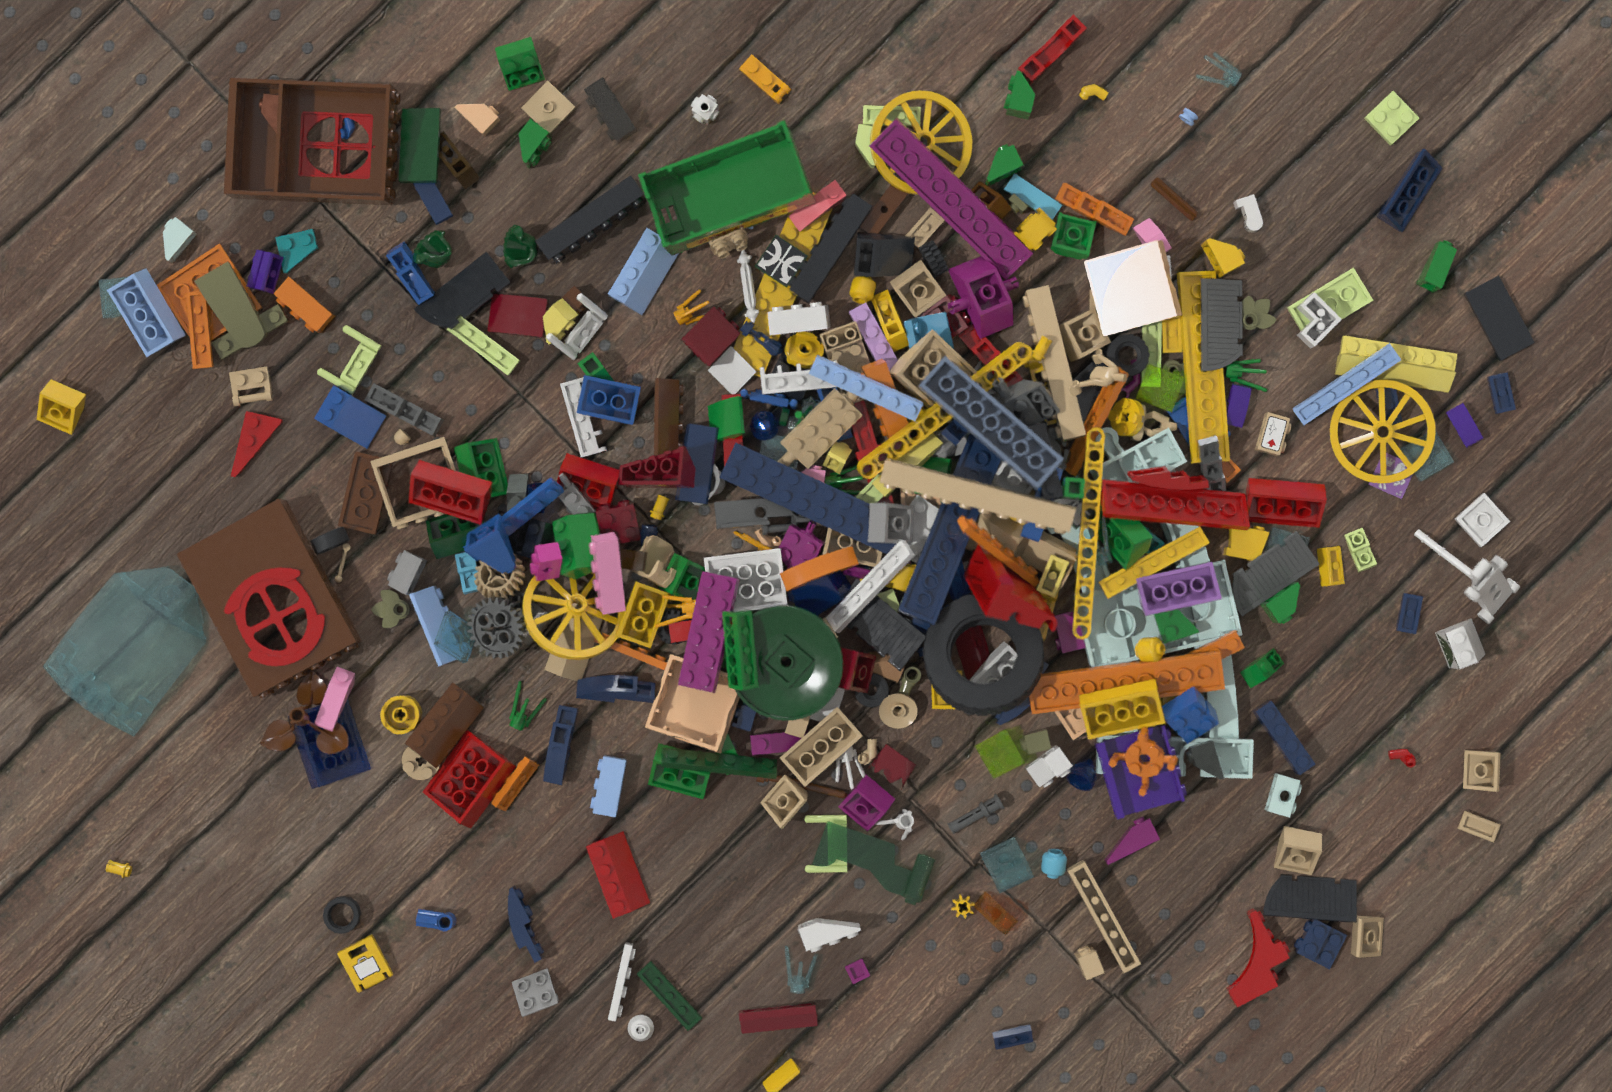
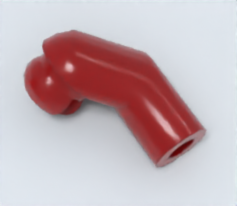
[1388,749,1416,768]

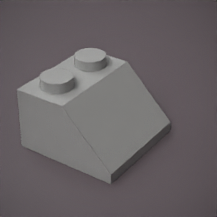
[868,503,914,545]
[387,550,428,595]

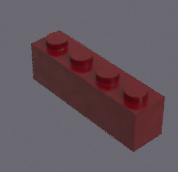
[618,446,696,488]

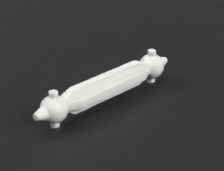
[737,250,759,323]

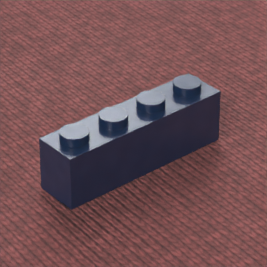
[1252,700,1315,775]

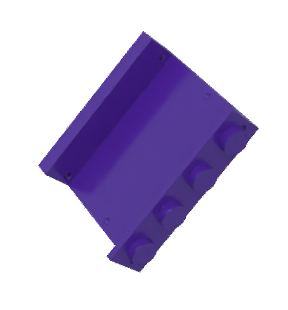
[1095,725,1187,819]

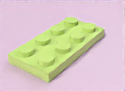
[1287,268,1373,331]

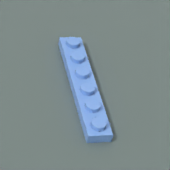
[1292,343,1401,425]
[809,355,924,421]

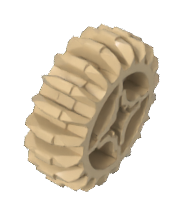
[474,554,526,599]

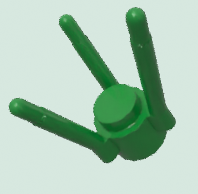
[1226,359,1267,392]
[825,465,863,495]
[509,681,547,731]

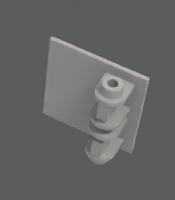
[512,968,559,1017]

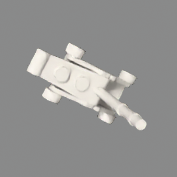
[1414,529,1520,624]

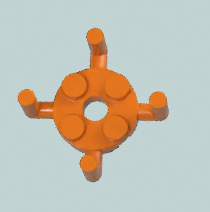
[1109,727,1178,796]

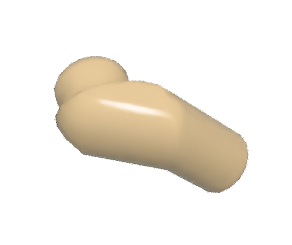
[857,739,877,765]

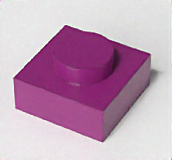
[845,958,870,984]

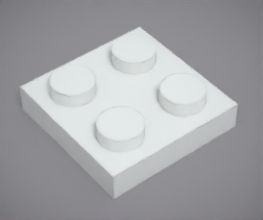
[1455,493,1510,547]

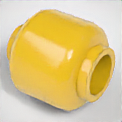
[849,276,876,304]
[1135,637,1165,662]

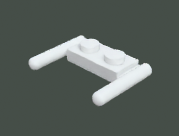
[546,293,608,360]

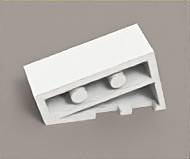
[767,302,831,335]

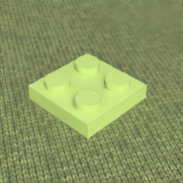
[1364,91,1419,146]

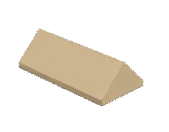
[545,603,602,681]
[780,707,863,787]

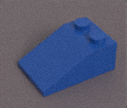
[576,375,641,425]
[314,385,386,449]

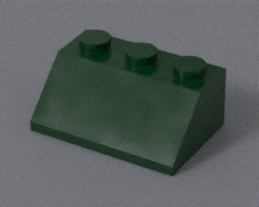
[425,514,486,559]

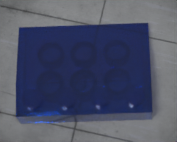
[287,699,371,789]

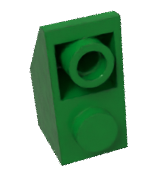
[577,352,615,382]
[1240,648,1284,688]

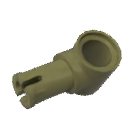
[898,662,921,696]

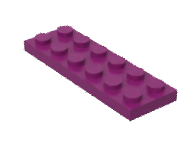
[678,571,740,693]

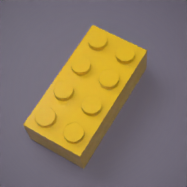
[1079,679,1165,740]

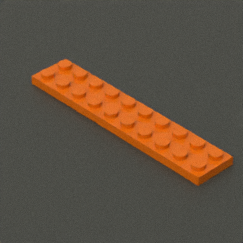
[1029,650,1225,714]

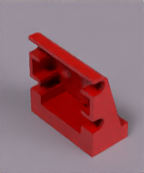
[963,544,1057,631]

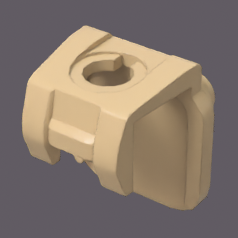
[709,227,748,259]
[632,535,676,588]

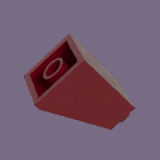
[680,306,740,366]
[839,647,876,693]

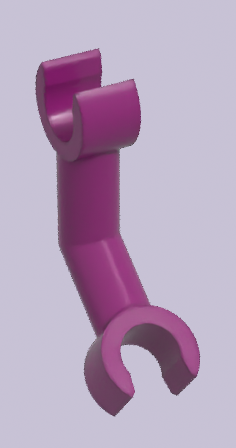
[1120,360,1141,398]

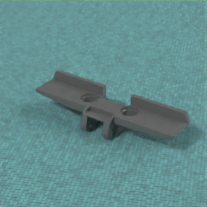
[714,498,815,535]

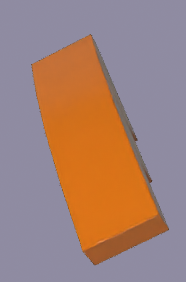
[1055,183,1134,236]

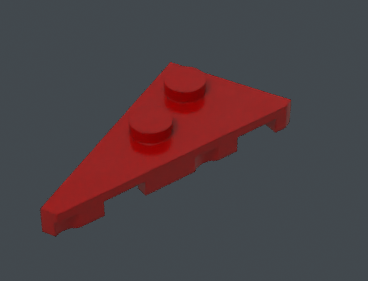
[231,411,283,477]

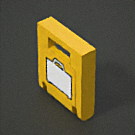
[337,934,393,993]

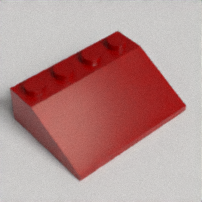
[423,730,517,829]

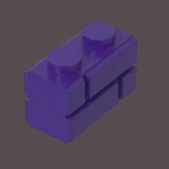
[246,250,284,294]

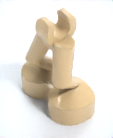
[1130,404,1177,441]

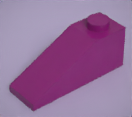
[750,730,808,755]
[1105,816,1160,865]

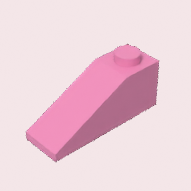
[314,667,355,732]

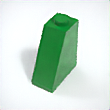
[1416,240,1457,293]

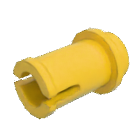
[1031,336,1053,362]
[650,495,669,520]
[106,860,132,878]

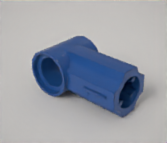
[416,909,456,931]

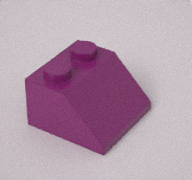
[838,775,895,831]

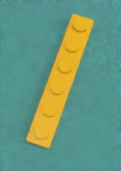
[1098,526,1210,599]

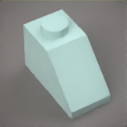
[163,217,197,263]

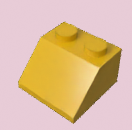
[1201,238,1245,278]
[36,379,86,435]

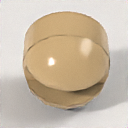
[394,428,411,445]

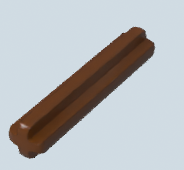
[1150,177,1198,221]

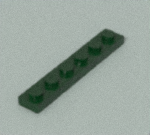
[661,748,777,779]

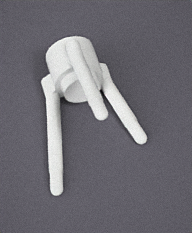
[836,746,865,789]
[875,809,914,840]

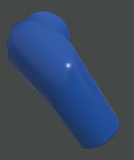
[340,118,355,139]

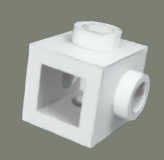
[691,94,719,124]

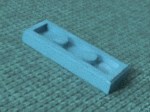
[1004,173,1062,220]

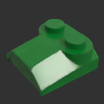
[1051,212,1096,260]

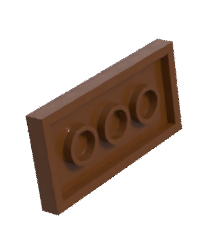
[338,451,393,535]

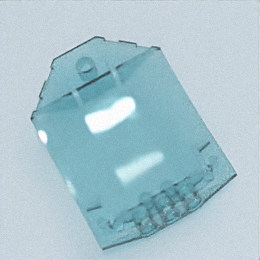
[43,566,207,736]

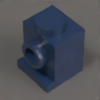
[732,702,756,731]

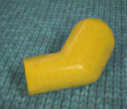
[1079,84,1109,101]

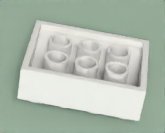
[704,548,787,612]

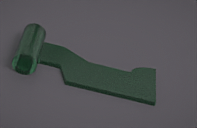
[812,821,936,905]

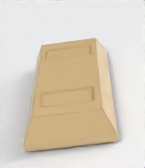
[1458,811,1500,843]

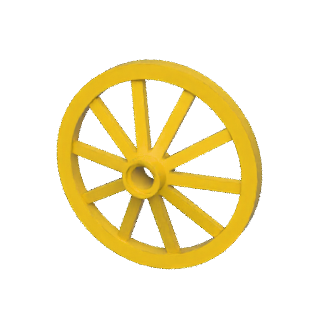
[870,90,972,195]
[1330,380,1435,483]
[522,570,626,660]

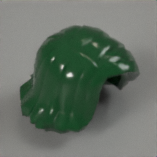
[503,225,538,268]
[413,230,452,269]

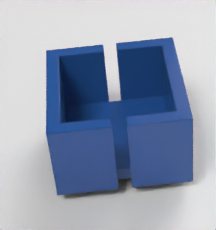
[1162,686,1219,744]

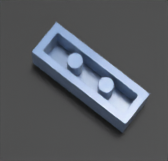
[590,755,627,817]

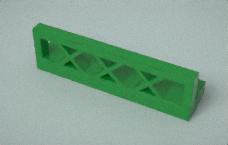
[722,610,758,691]

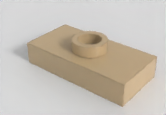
[906,207,945,249]

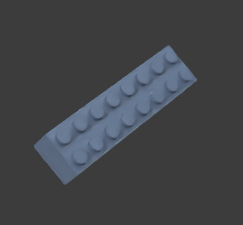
[919,356,1063,490]

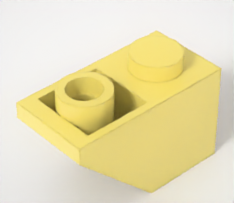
[543,298,578,345]

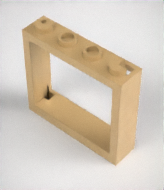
[370,437,456,529]

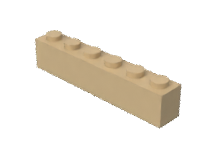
[1066,860,1141,973]

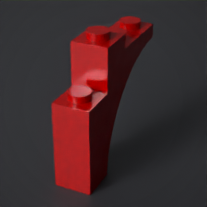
[1226,908,1290,1008]

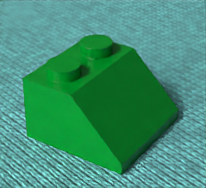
[985,144,1023,187]
[658,553,705,599]
[1260,582,1300,624]

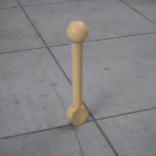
[335,543,351,583]

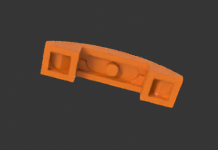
[780,546,859,592]

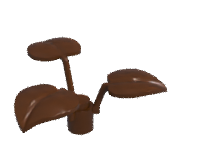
[260,671,349,754]

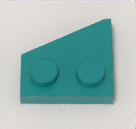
[275,229,318,274]

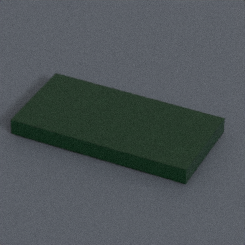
[398,108,441,184]

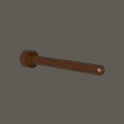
[756,775,847,799]

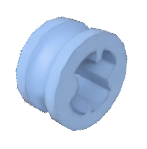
[1179,108,1198,126]

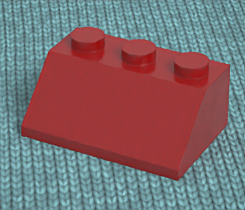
[557,453,619,508]

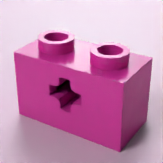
[530,542,562,581]

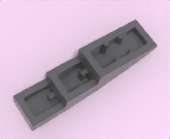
[365,383,444,437]
[1198,436,1226,491]

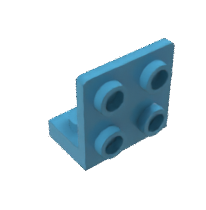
[904,312,954,349]

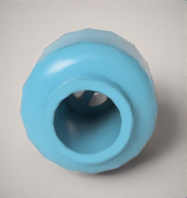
[1041,849,1067,879]

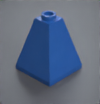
[465,514,516,574]

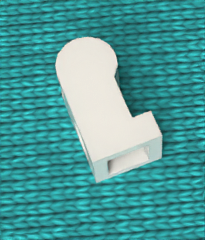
[1233,194,1263,233]

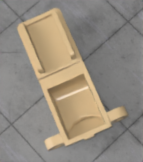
[965,512,1077,588]

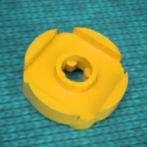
[785,331,824,369]
[1108,398,1144,437]

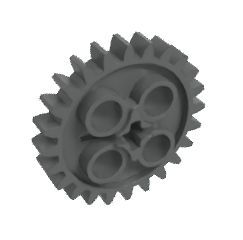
[467,596,527,659]

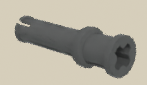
[947,794,1004,834]

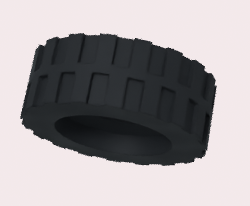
[1106,334,1150,377]

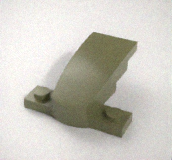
[195,262,289,360]

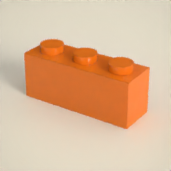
[274,277,335,333]

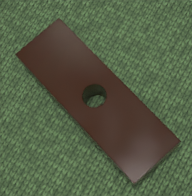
[860,185,908,234]

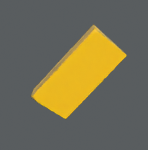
[1317,546,1345,586]
[763,1058,800,1092]

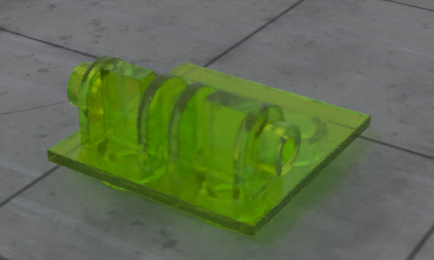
[1136,364,1185,412]
[975,729,1025,779]

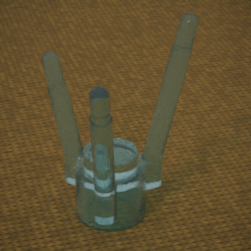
[1196,52,1242,88]
[1078,517,1113,566]
[785,946,818,994]

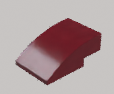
[487,294,549,339]

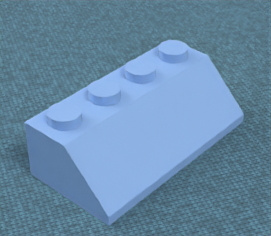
[608,228,679,315]
[107,268,186,357]
[409,586,466,666]

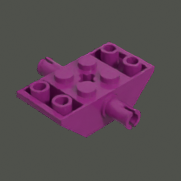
[948,256,1019,339]

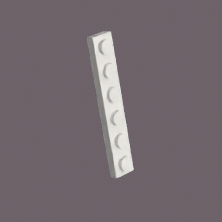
[826,540,915,633]

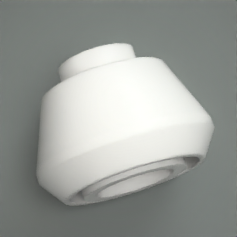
[628,1015,654,1041]

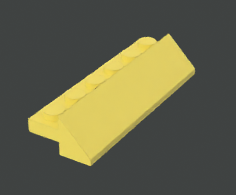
[1335,336,1457,393]

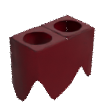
[868,744,916,790]

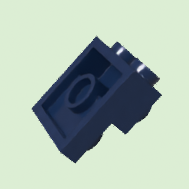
[1294,919,1347,970]

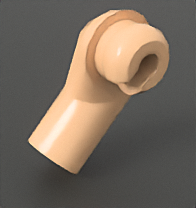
[755,528,782,549]

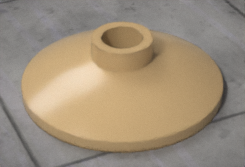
[879,693,918,729]

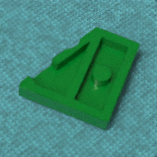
[1153,609,1199,644]

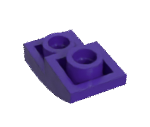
[1226,384,1251,428]
[1446,403,1483,448]

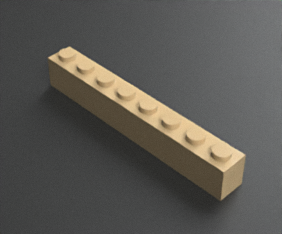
[1022,285,1086,442]

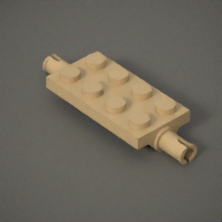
[777,388,862,469]

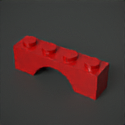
[1017,14,1087,85]

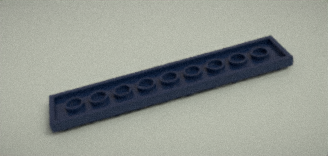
[898,434,1001,626]
[719,443,896,554]

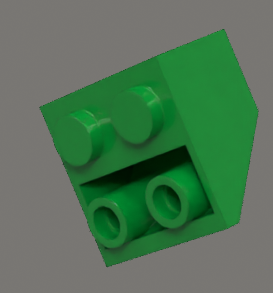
[495,37,545,91]
[1003,71,1035,120]
[519,119,552,169]

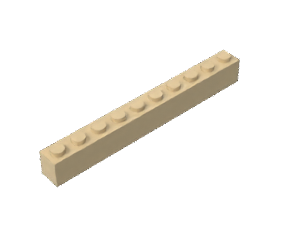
[880,458,1076,534]

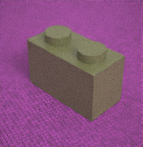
[1019,728,1051,754]

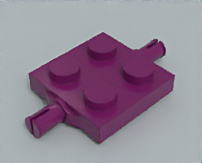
[779,520,825,571]

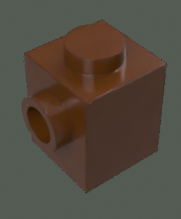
[561,285,586,316]

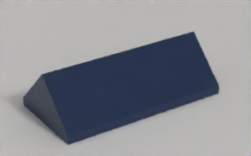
[1377,149,1442,232]
[675,424,719,504]

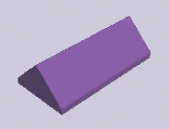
[1136,562,1222,616]

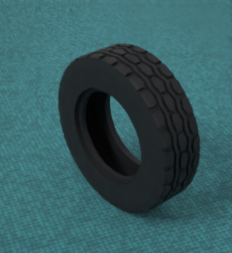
[923,594,1044,716]

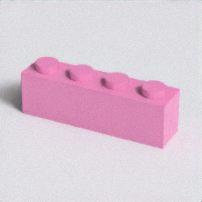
[589,532,626,615]

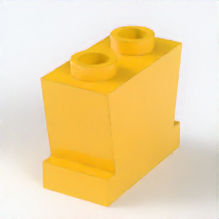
[1223,526,1269,561]

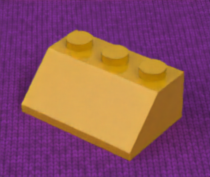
[616,582,670,648]

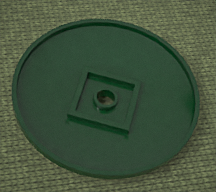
[732,605,843,721]

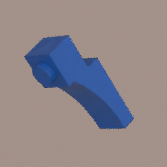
[386,241,435,305]

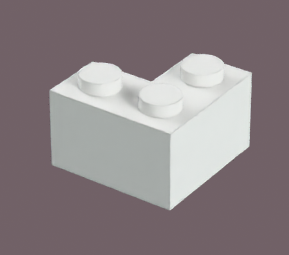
[1297,292,1342,349]
[1025,745,1072,788]

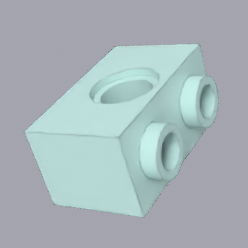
[1265,773,1302,818]

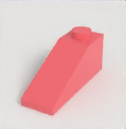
[788,180,847,232]

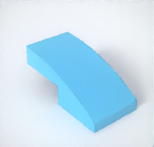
[455,552,478,595]

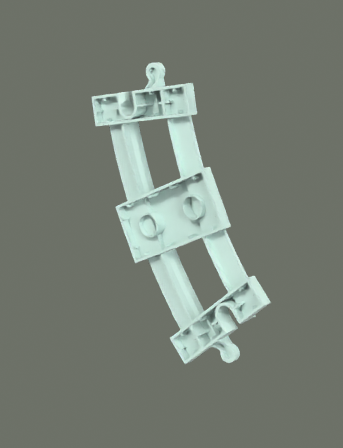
[1046,427,1253,779]

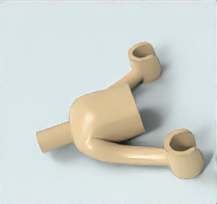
[1069,349,1127,396]

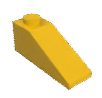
[871,289,909,352]

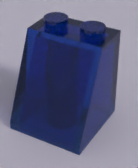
[787,570,852,615]

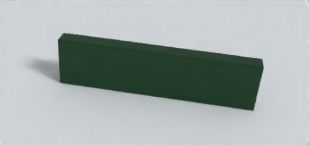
[637,961,702,1031]

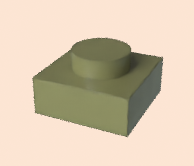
[1007,194,1028,214]

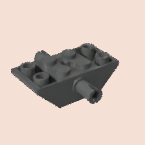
[991,378,1060,426]

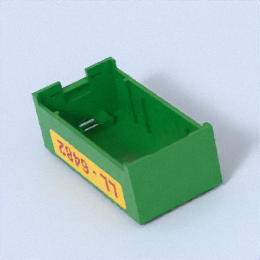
[638,120,816,256]

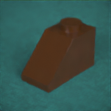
[971,181,1012,220]

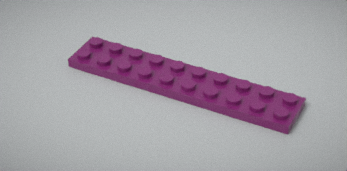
[869,118,1034,280]

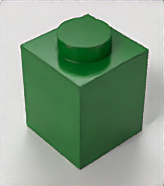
[1061,477,1085,500]

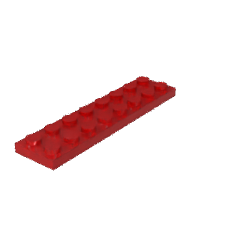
[1101,480,1250,531]

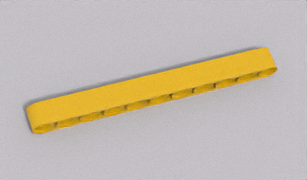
[857,342,1032,479]
[1072,427,1105,639]

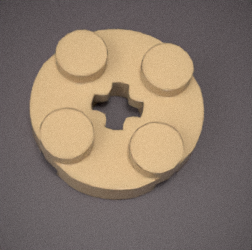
[402,747,441,780]

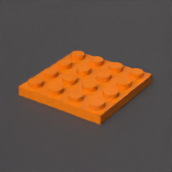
[157,244,263,342]

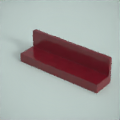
[955,625,990,680]
[739,1003,818,1034]

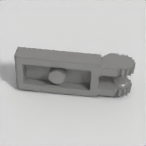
[559,473,595,515]

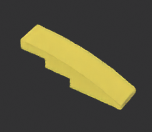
[872,433,943,497]

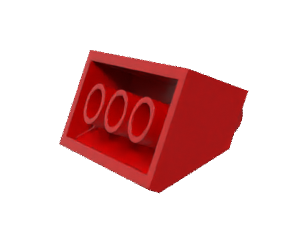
[409,460,492,525]
[1245,478,1327,528]
[586,831,650,919]

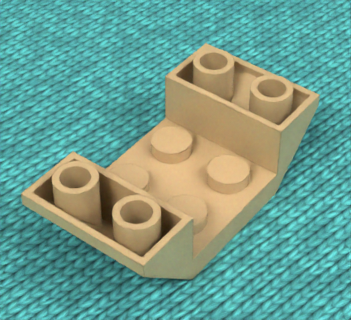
[820,321,870,403]

